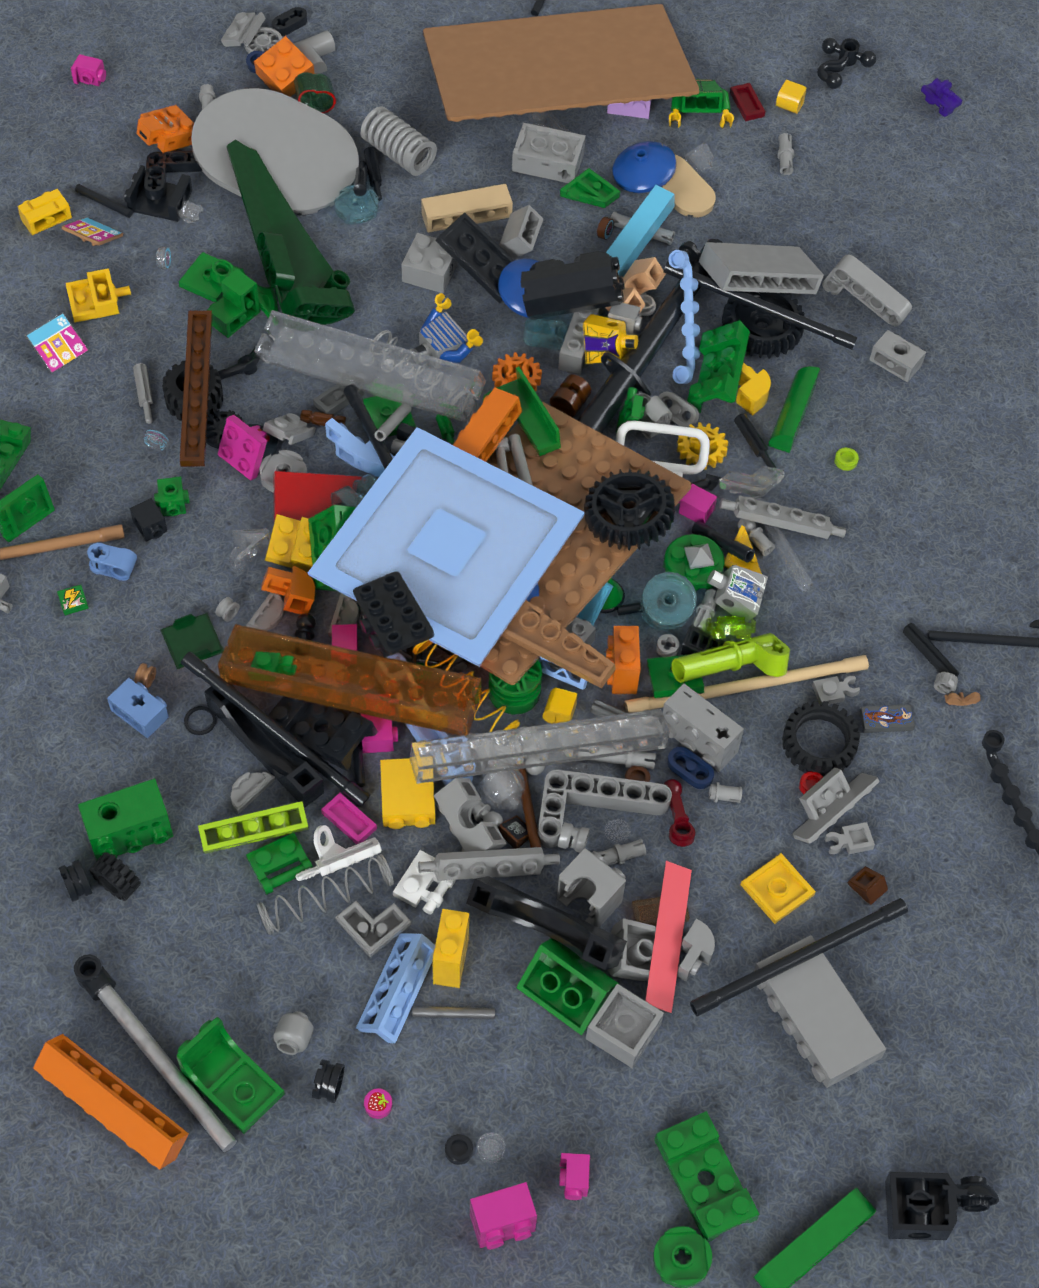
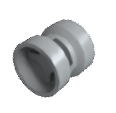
[558,822,590,853]

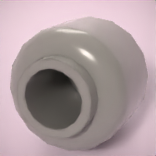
[273,1011,314,1055]

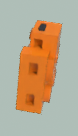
[136,105,194,153]

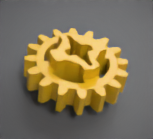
[677,422,728,470]

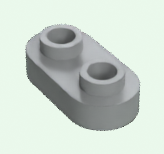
[659,392,699,427]

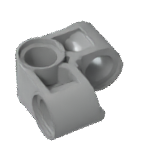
[637,393,672,439]

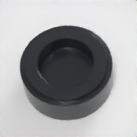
[445,1134,473,1165]

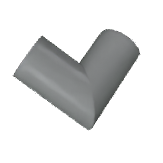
[293,30,335,75]
[335,901,411,958]

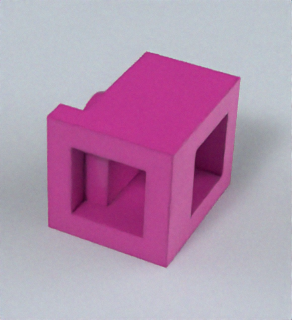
[71,54,106,86]
[559,1153,590,1200]

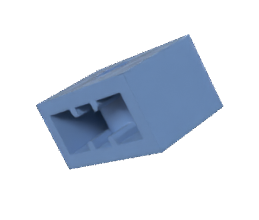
[107,678,169,738]

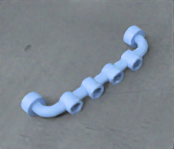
[669,250,701,384]

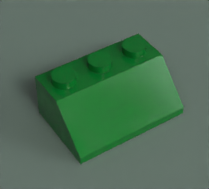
[516,938,619,1036]

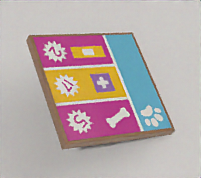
[62,217,124,246]

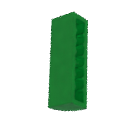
[768,366,820,453]

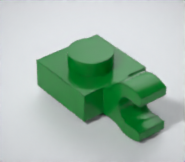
[249,651,297,679]

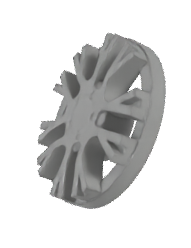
[244,27,282,54]

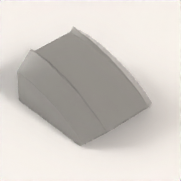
[607,918,656,981]

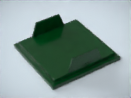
[160,613,224,669]

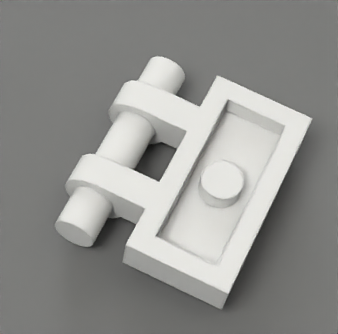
[393,850,456,915]

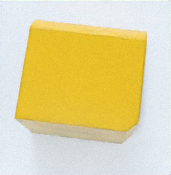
[776,80,807,114]
[543,688,578,728]

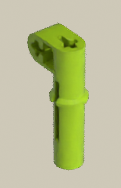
[672,633,790,683]

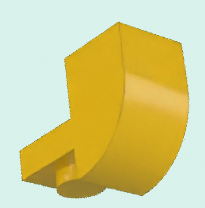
[736,363,771,416]

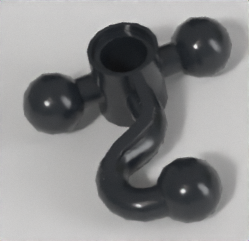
[817,38,877,89]

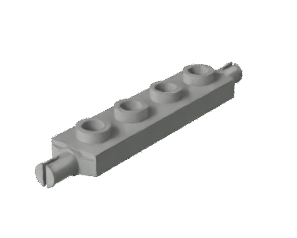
[720,496,846,539]
[418,847,560,881]

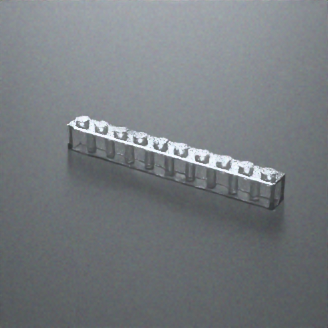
[410,709,670,784]

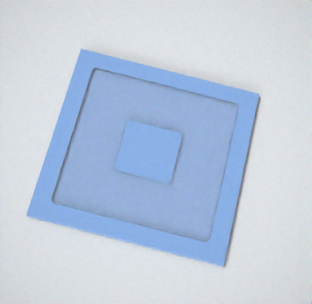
[308,427,585,667]

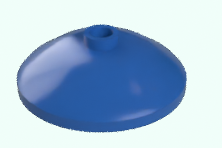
[613,141,677,193]
[498,259,539,318]

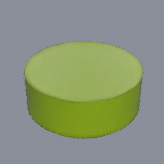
[834,447,859,471]

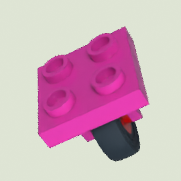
[217,415,278,481]

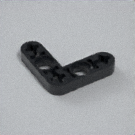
[144,151,202,200]

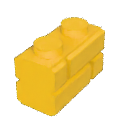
[17,189,72,235]

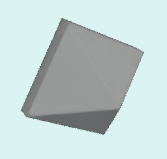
[684,544,714,569]

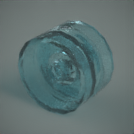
[640,572,697,631]

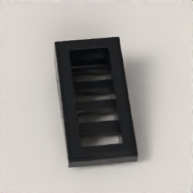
[681,626,726,655]

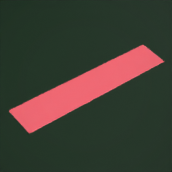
[645,861,692,1013]

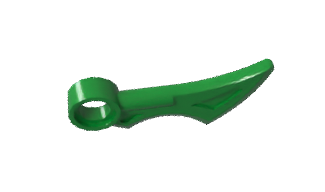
[210,259,278,325]

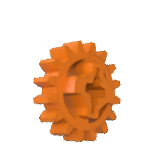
[492,352,542,392]

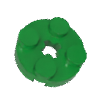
[653,1226,712,1288]

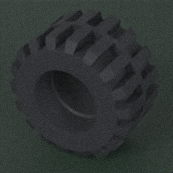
[162,360,224,421]

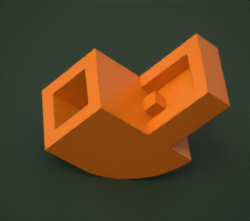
[261,566,315,614]

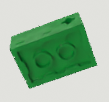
[308,505,356,591]

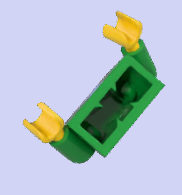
[669,79,734,128]

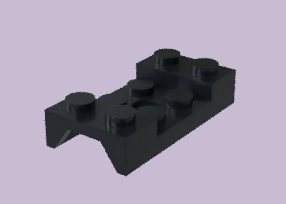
[269,681,378,772]

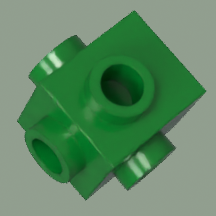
[154,476,190,516]

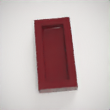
[730,83,765,121]

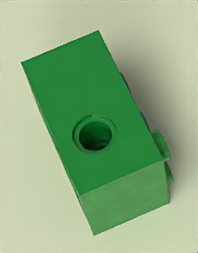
[78,778,174,861]

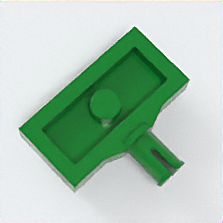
[616,387,645,433]

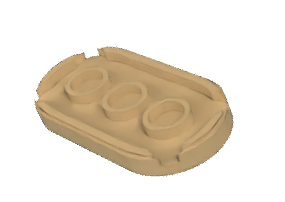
[662,155,716,218]

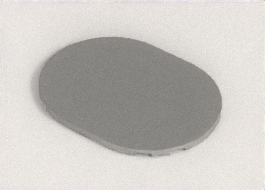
[191,88,359,215]

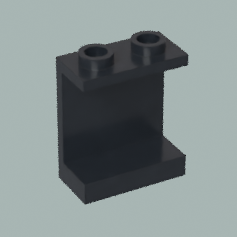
[124,165,192,222]

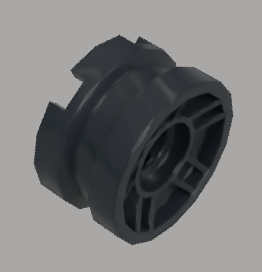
[58,859,93,902]
[312,1059,345,1103]

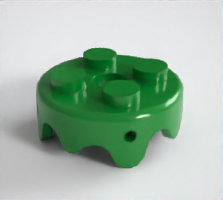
[663,534,725,595]

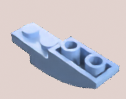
[325,418,395,477]

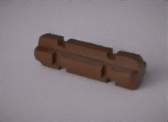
[300,410,346,426]

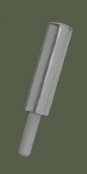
[133,363,153,424]

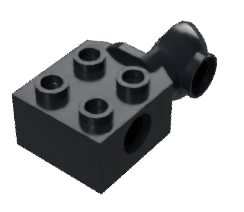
[885,1172,999,1240]

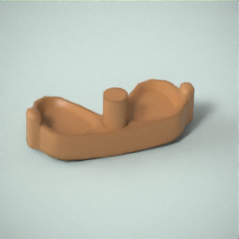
[945,692,981,706]

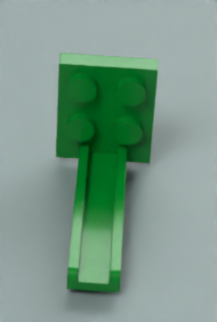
[0,474,55,543]

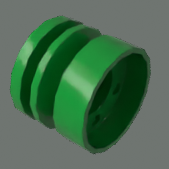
[488,660,542,715]

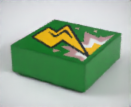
[57,585,89,616]

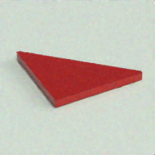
[273,471,366,522]

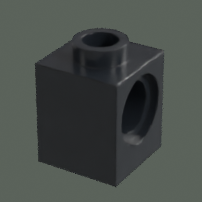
[130,498,167,542]

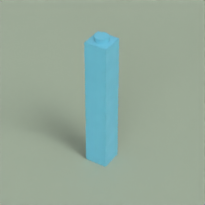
[606,185,675,277]

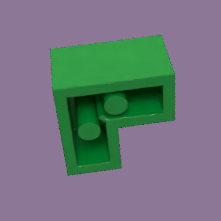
[207,269,260,338]

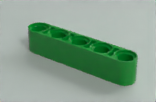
[754,1188,877,1288]

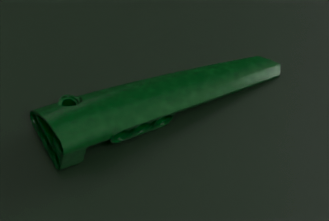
[227,139,355,330]

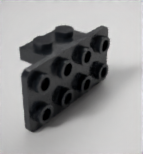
[353,571,435,658]

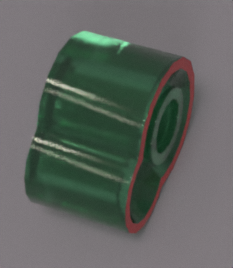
[294,72,336,113]

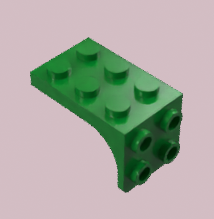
[176,1017,285,1134]

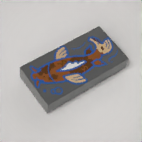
[860,705,915,733]

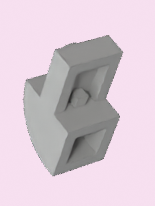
[677,919,715,981]

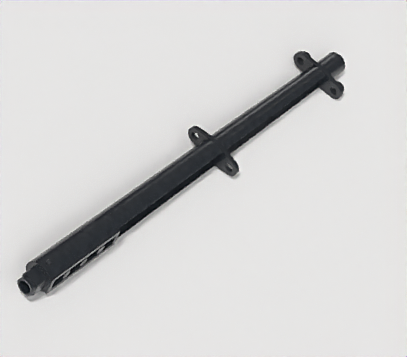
[578,239,723,433]

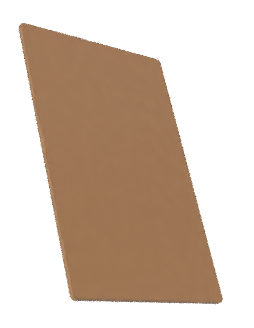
[423,4,699,122]
[480,402,691,685]

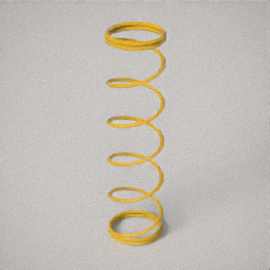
[412,640,520,743]

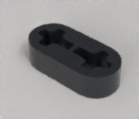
[272,7,307,36]

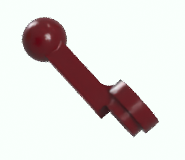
[664,779,695,847]

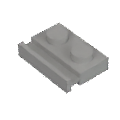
[221,12,266,47]
[262,413,316,445]

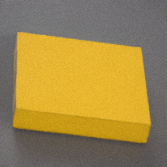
[740,853,816,924]

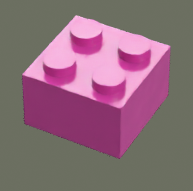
[470,1182,537,1250]

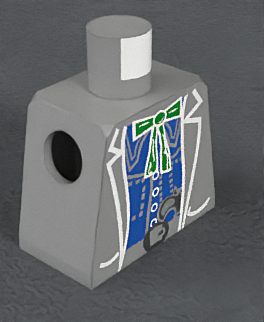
[707,565,768,623]

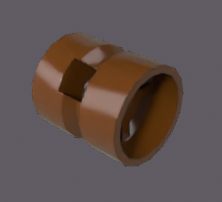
[550,374,592,418]

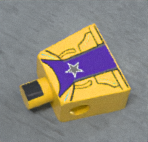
[583,314,638,364]

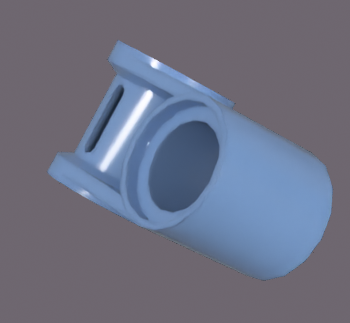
[87,543,137,581]

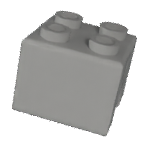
[557,848,626,928]

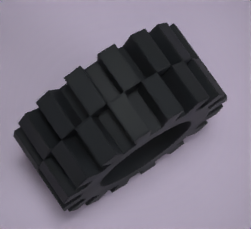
[89,853,141,901]

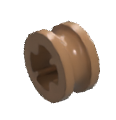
[134,663,156,688]

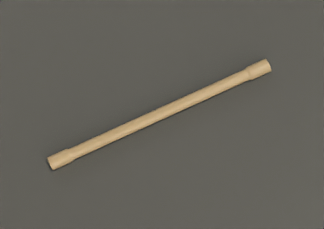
[624,655,869,714]

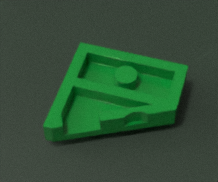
[560,168,620,208]

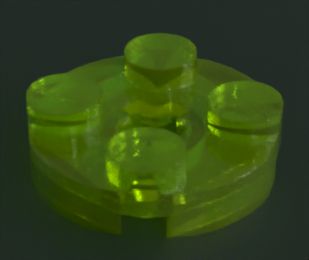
[706,616,756,639]

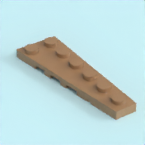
[501,600,616,689]

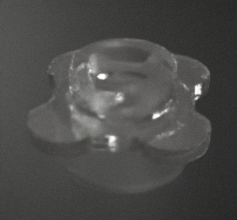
[178,201,203,223]

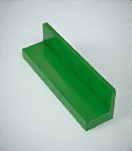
[499,366,561,457]

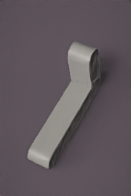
[538,770,672,848]

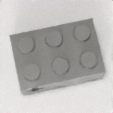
[512,123,586,183]
[660,684,744,772]

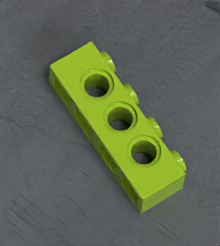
[198,801,309,854]

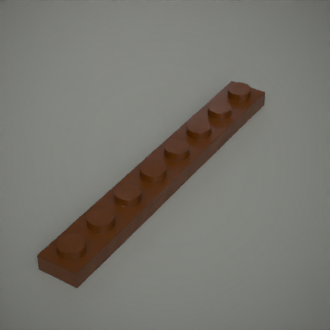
[180,310,212,467]

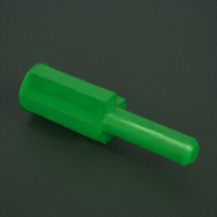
[436,412,455,444]

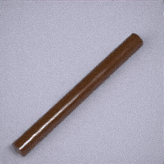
[515,762,541,848]

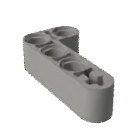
[822,254,912,327]

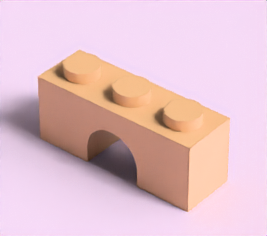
[605,257,666,314]

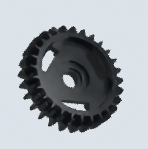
[722,292,805,359]
[584,468,675,551]

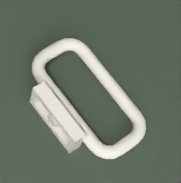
[615,420,710,477]

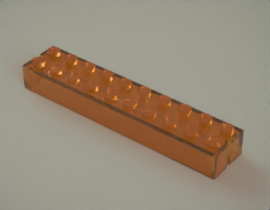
[218,624,482,737]

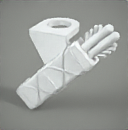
[295,825,382,881]

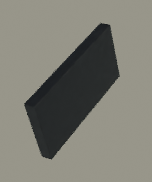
[435,212,514,304]

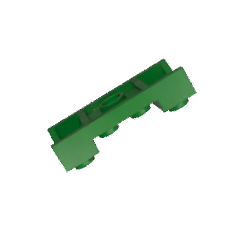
[687,320,750,413]
[0,420,31,490]
[654,1111,759,1243]

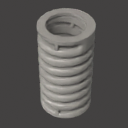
[360,106,437,176]

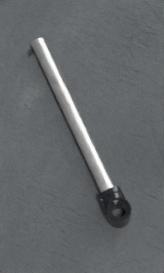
[74,954,237,1152]

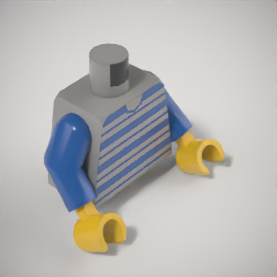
[413,293,483,365]

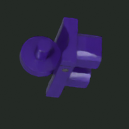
[921,78,963,117]

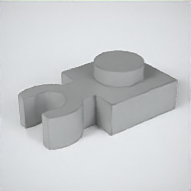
[812,676,860,705]
[825,822,875,855]

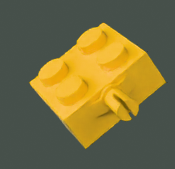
[65,268,131,323]

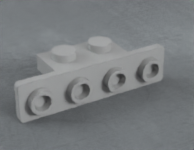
[793,768,879,843]

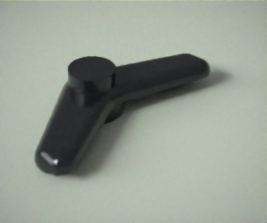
[218,340,269,380]

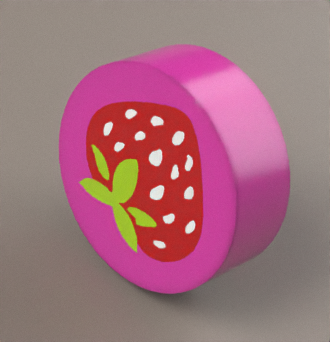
[364,1089,392,1119]

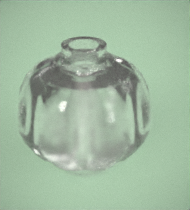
[479,764,526,812]

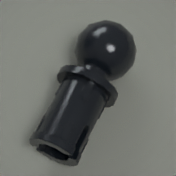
[295,613,316,654]

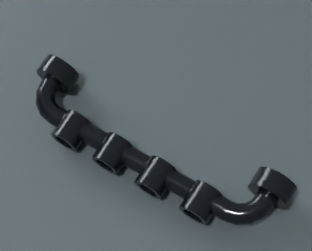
[982,730,1039,855]

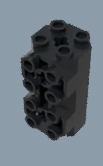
[521,251,625,320]

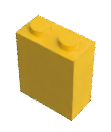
[380,757,435,829]
[432,909,469,988]

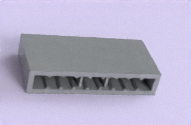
[699,242,824,294]
[754,935,886,1088]

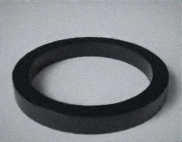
[184,706,216,735]

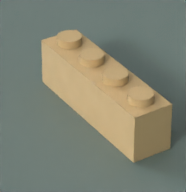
[421,184,513,232]

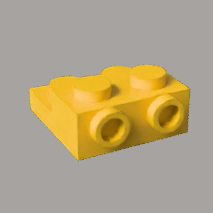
[264,514,312,573]

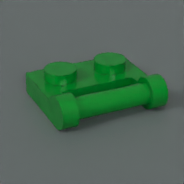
[246,833,313,895]

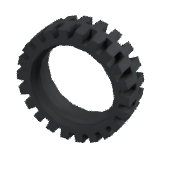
[782,701,860,777]

